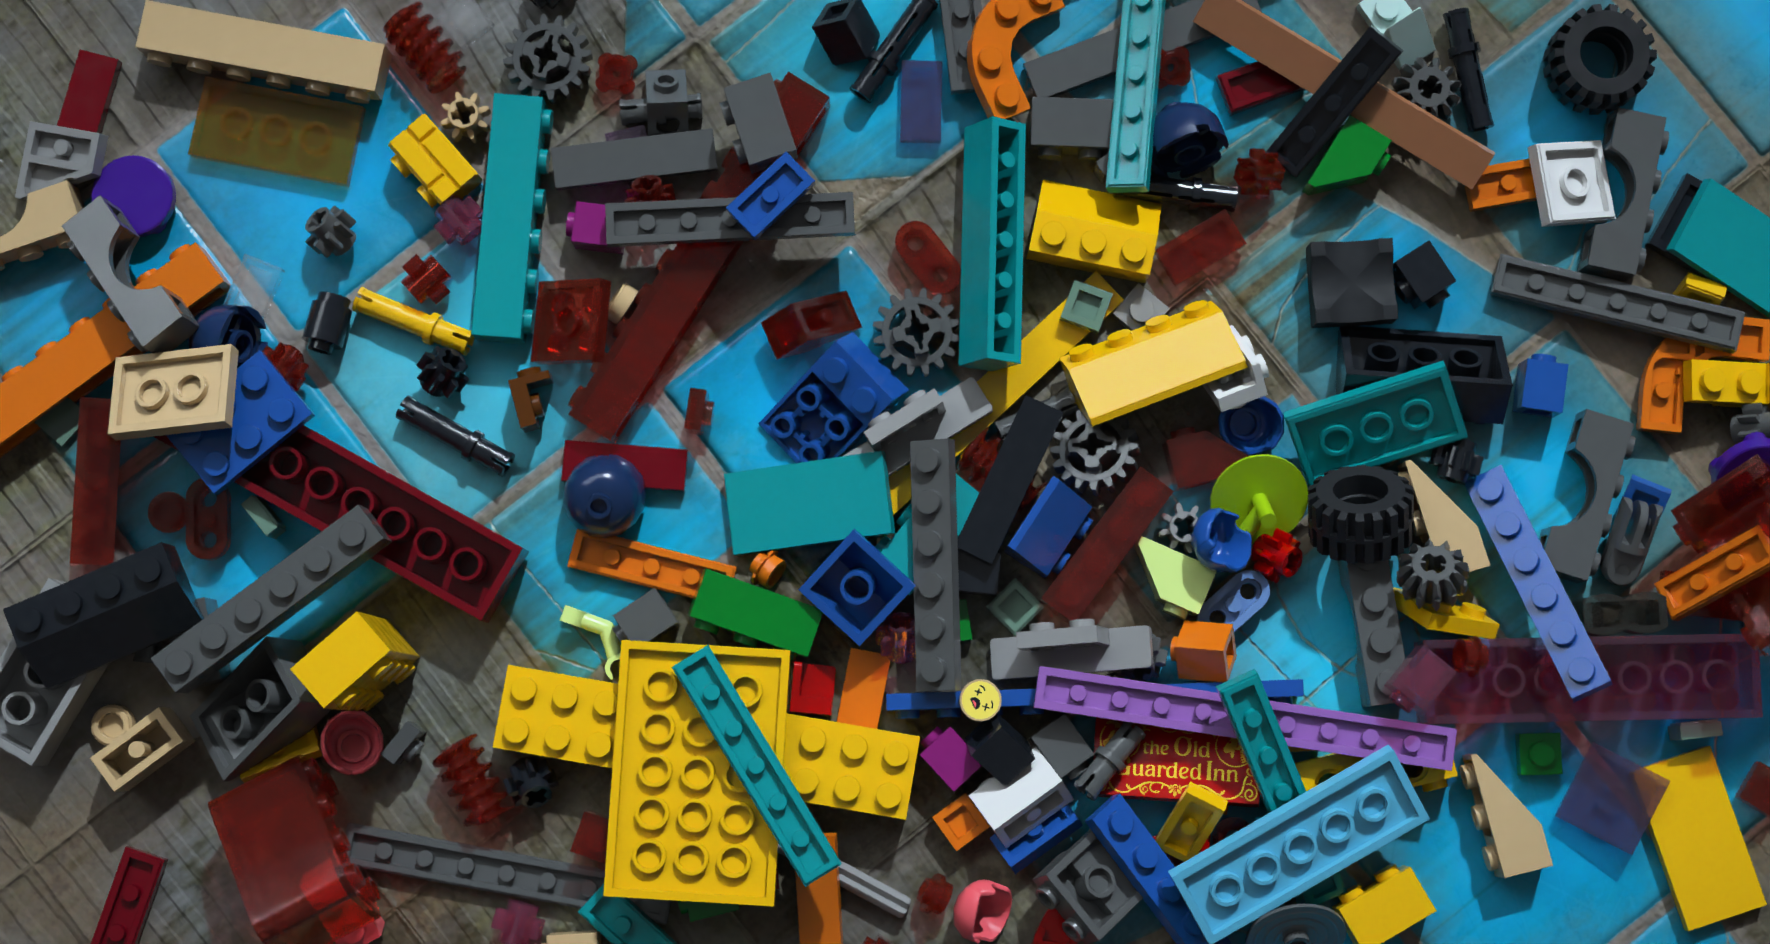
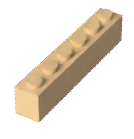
[135,0,392,104]

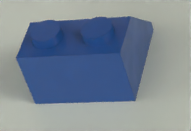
[1004,476,1093,579]
[798,528,916,646]

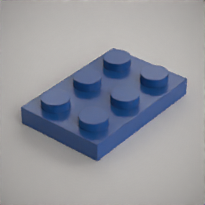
[166,350,315,495]

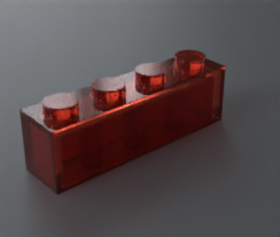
[70,397,121,567]
[1039,467,1174,625]

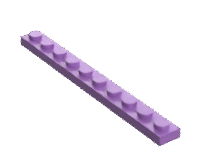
[1033,666,1457,771]

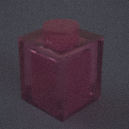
[1385,645,1457,713]

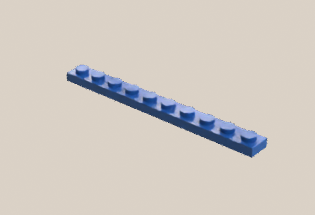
[886,679,1304,719]

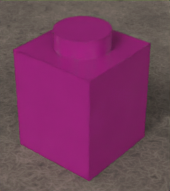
[566,201,625,255]
[919,726,982,792]

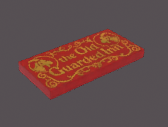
[1093,718,1260,807]

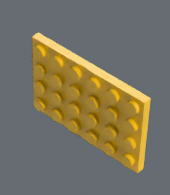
[603,640,791,907]

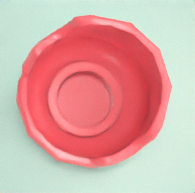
[320,710,384,775]
[953,879,1013,944]

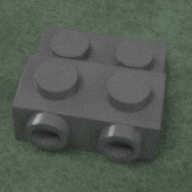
[1032,829,1143,944]

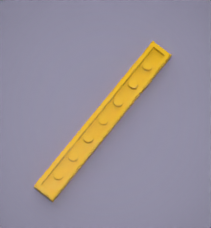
[889,271,1124,516]

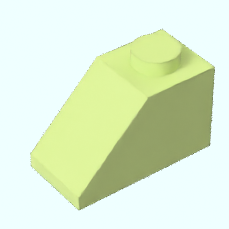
[1134,536,1216,620]

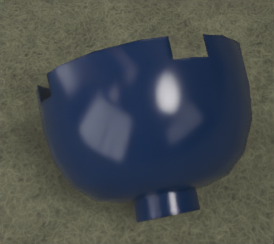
[1151,102,1229,178]
[188,304,268,368]
[563,454,646,538]

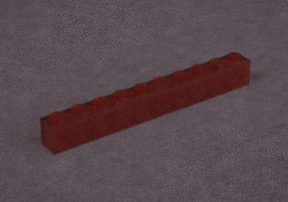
[568,72,830,444]

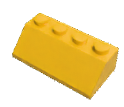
[1059,300,1248,427]

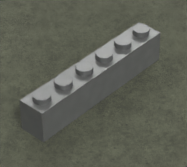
[151,504,392,693]

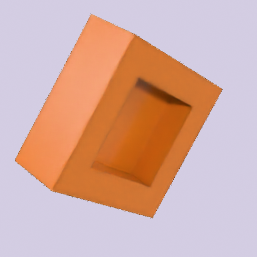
[932,793,990,851]

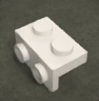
[1203,325,1269,412]

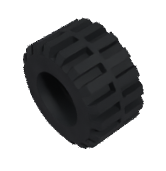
[1543,4,1657,115]
[1308,465,1414,564]

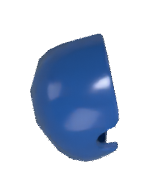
[1218,396,1284,456]
[1191,508,1252,572]

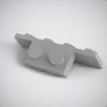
[843,377,993,477]
[990,619,1154,680]

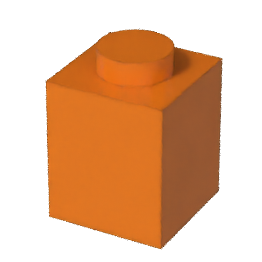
[1170,620,1237,683]

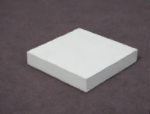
[1527,140,1616,227]

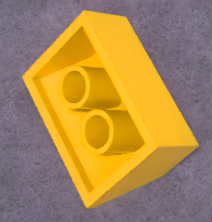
[1026,180,1162,283]

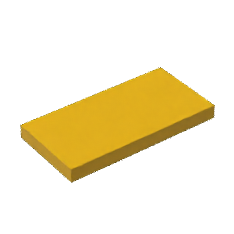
[1628,746,1767,931]

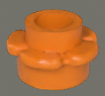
[749,550,786,589]

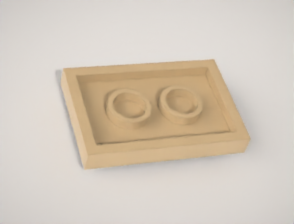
[108,344,239,441]

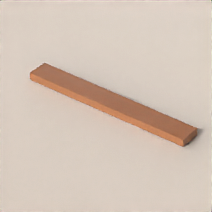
[1192,0,1496,189]

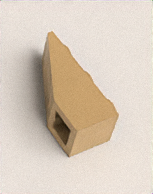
[1397,460,1491,572]
[1460,754,1553,878]

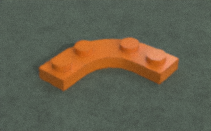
[967,0,1065,120]
[1636,317,1770,434]

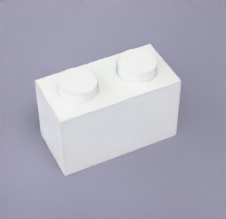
[968,747,1074,848]

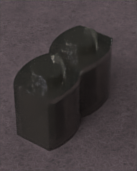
[1572,592,1668,637]

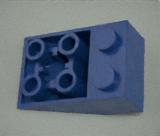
[758,332,909,463]

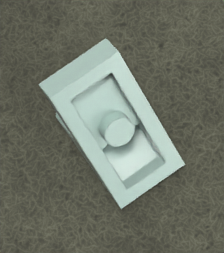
[1356,0,1436,71]

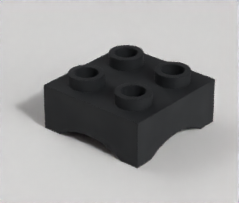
[1306,238,1398,328]

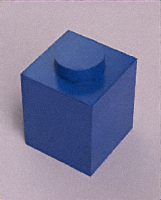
[1512,354,1569,418]

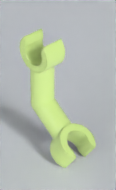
[560,605,621,680]

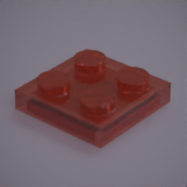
[531,278,611,365]

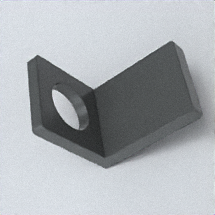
[645,69,689,136]

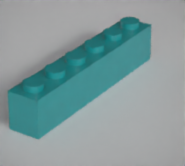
[471,93,553,344]
[959,116,1026,371]

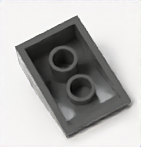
[190,636,332,781]

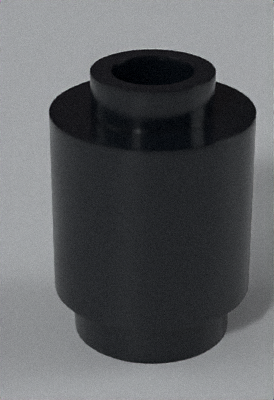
[302,291,352,355]

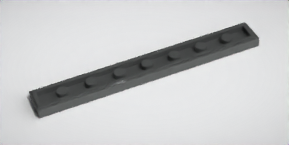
[342,822,672,924]

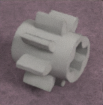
[1157,503,1199,554]

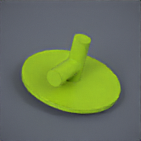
[1210,454,1308,544]

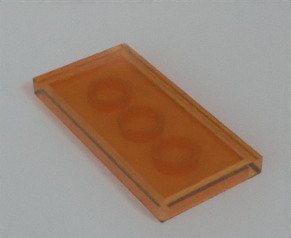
[188,76,366,187]

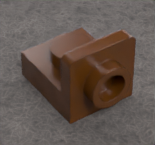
[508,367,554,433]

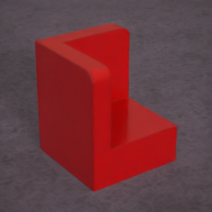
[790,662,836,716]

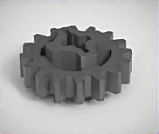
[503,14,593,104]
[873,288,960,377]
[1050,409,1141,497]

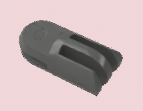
[1600,496,1663,586]

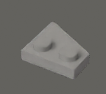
[15,121,109,201]

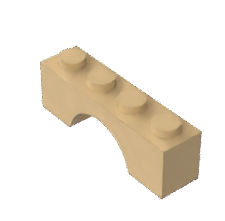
[0,180,85,271]

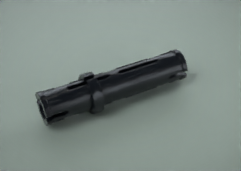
[849,0,938,103]
[1443,8,1494,132]
[1113,175,1238,212]
[396,395,515,477]

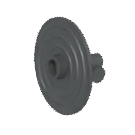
[1245,897,1346,944]

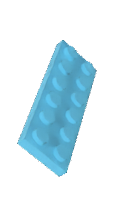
[1168,745,1430,944]

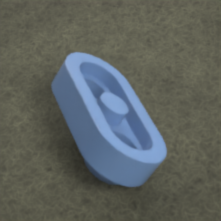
[1196,570,1270,632]

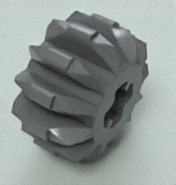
[1391,57,1461,120]
[1396,538,1469,612]

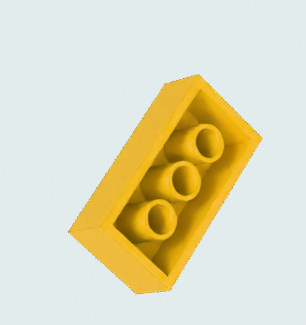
[290,611,420,712]

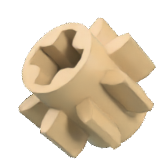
[440,92,492,143]

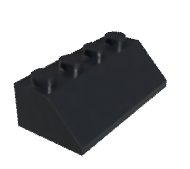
[1335,326,1513,424]
[3,542,204,689]

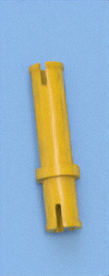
[352,287,475,356]

